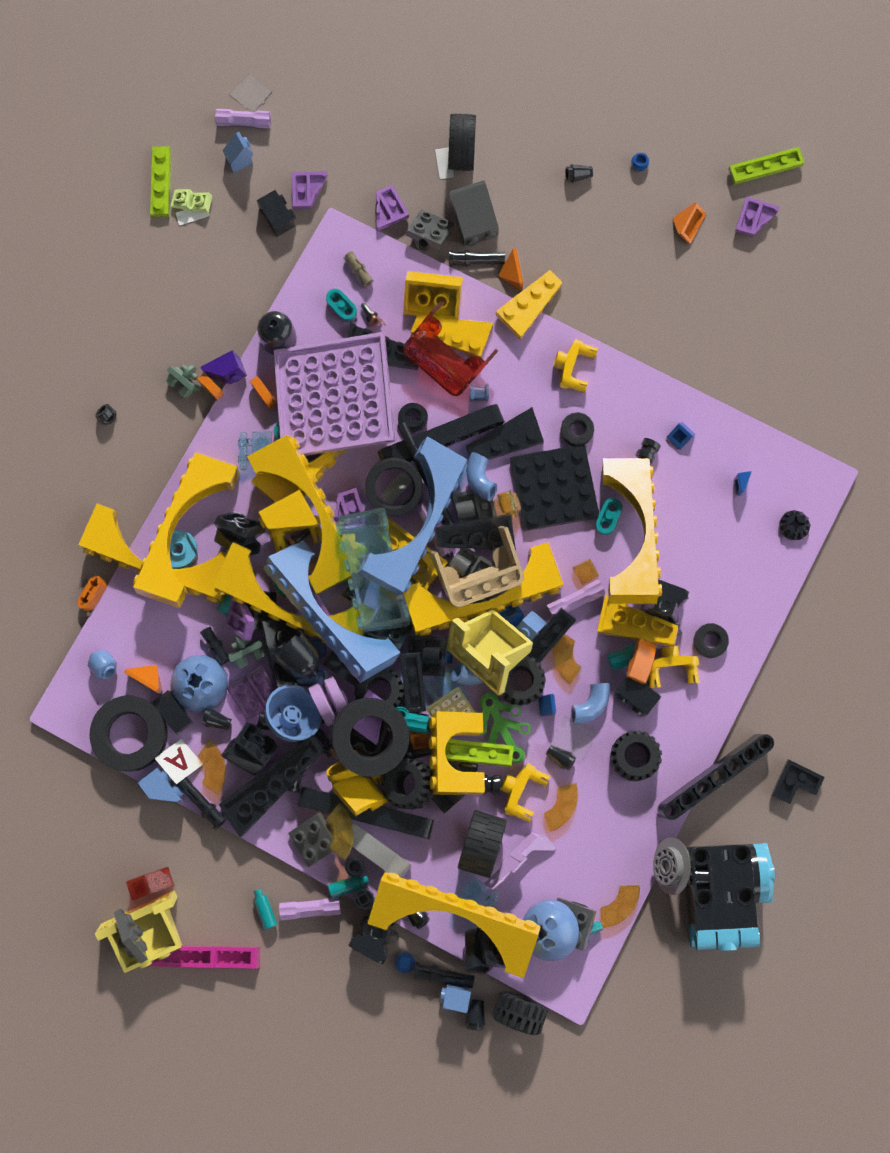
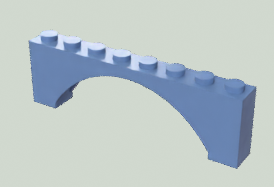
[357,436,467,595]
[263,541,400,683]

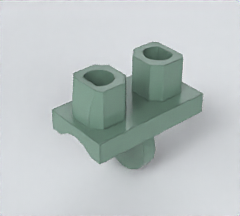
[165,365,202,398]
[228,635,264,669]

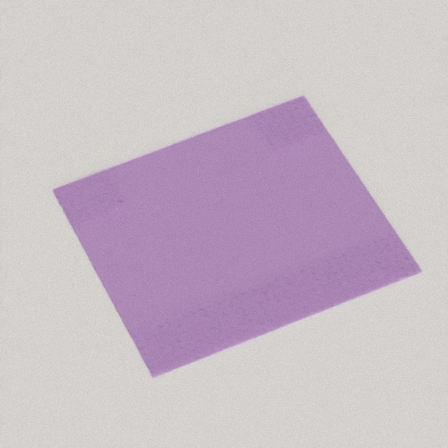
[30,208,858,1025]

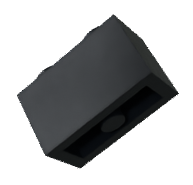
[256,190,296,237]
[614,677,661,717]

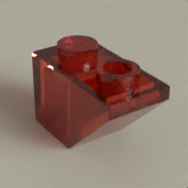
[126,867,175,901]

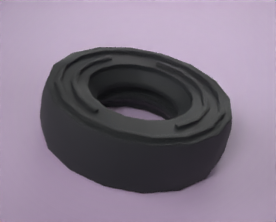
[560,412,595,446]
[693,623,729,658]

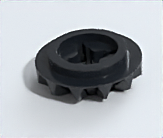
[398,403,428,433]
[779,510,811,540]

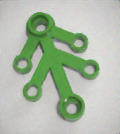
[480,693,531,763]

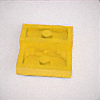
[332,775,388,816]

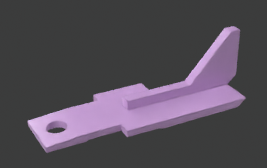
[484,832,556,890]

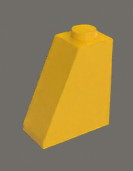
[258,490,320,531]

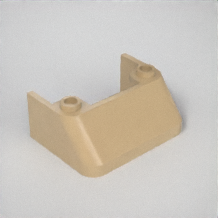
[429,526,524,607]

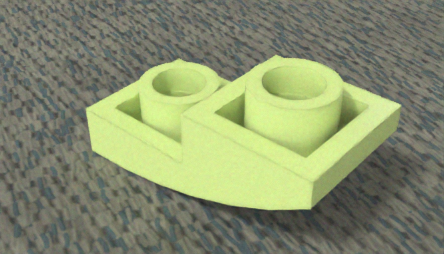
[171,189,212,212]

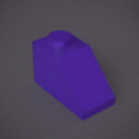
[200,350,247,384]

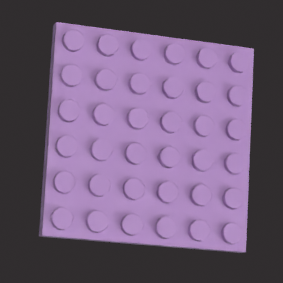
[274,332,395,456]

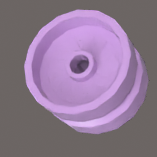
[308,676,348,726]

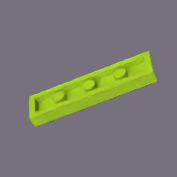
[150,146,171,217]
[728,147,805,185]
[445,739,514,767]

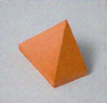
[673,203,706,244]
[498,248,523,290]
[124,665,163,694]

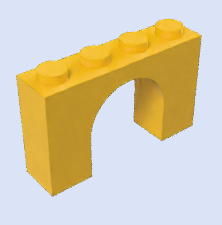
[429,711,485,795]

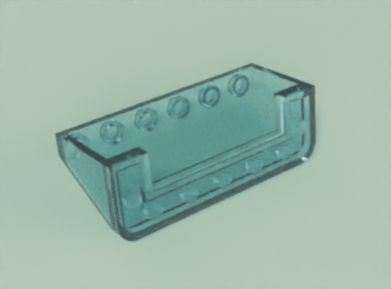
[335,507,410,632]

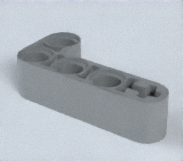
[338,819,412,878]

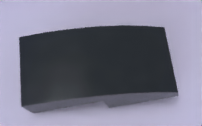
[153,690,193,735]

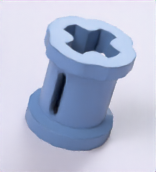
[470,384,489,401]

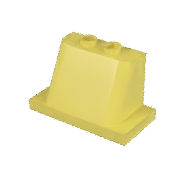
[446,609,533,695]
[95,890,182,973]

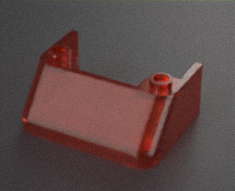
[403,301,498,396]

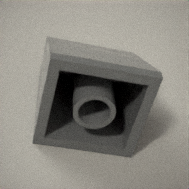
[450,180,499,246]

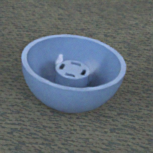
[170,655,228,713]
[265,685,322,742]
[523,899,579,961]

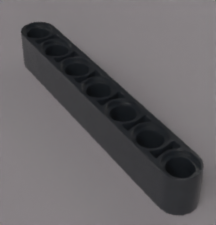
[377,404,505,470]
[657,734,774,820]
[297,786,435,840]

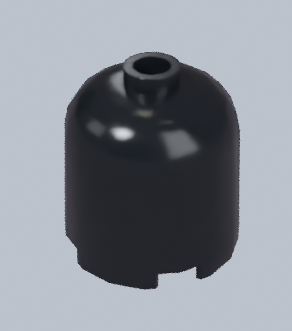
[257,311,297,355]
[271,630,321,680]

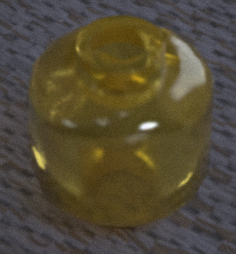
[494,490,521,518]

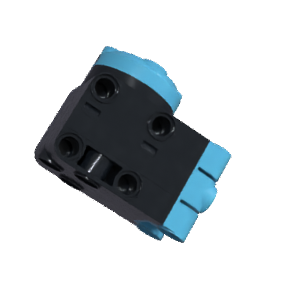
[686,843,775,951]

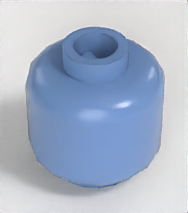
[87,650,117,679]

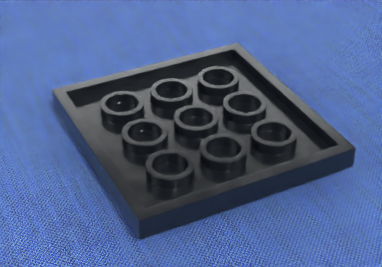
[510,444,599,531]

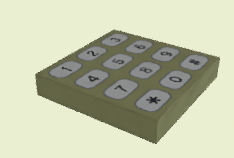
[426,687,476,739]

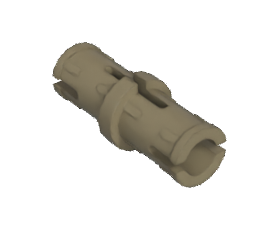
[343,251,374,288]

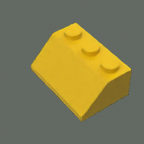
[403,271,463,319]

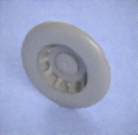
[653,837,691,895]

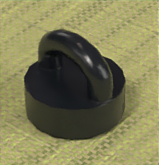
[95,404,117,425]
[459,762,479,772]

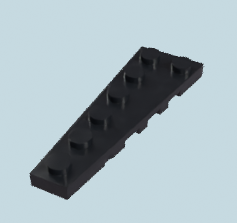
[219,735,325,837]

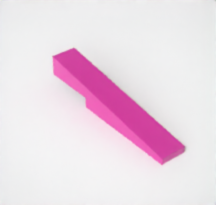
[149,946,261,969]

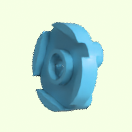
[170,530,198,569]

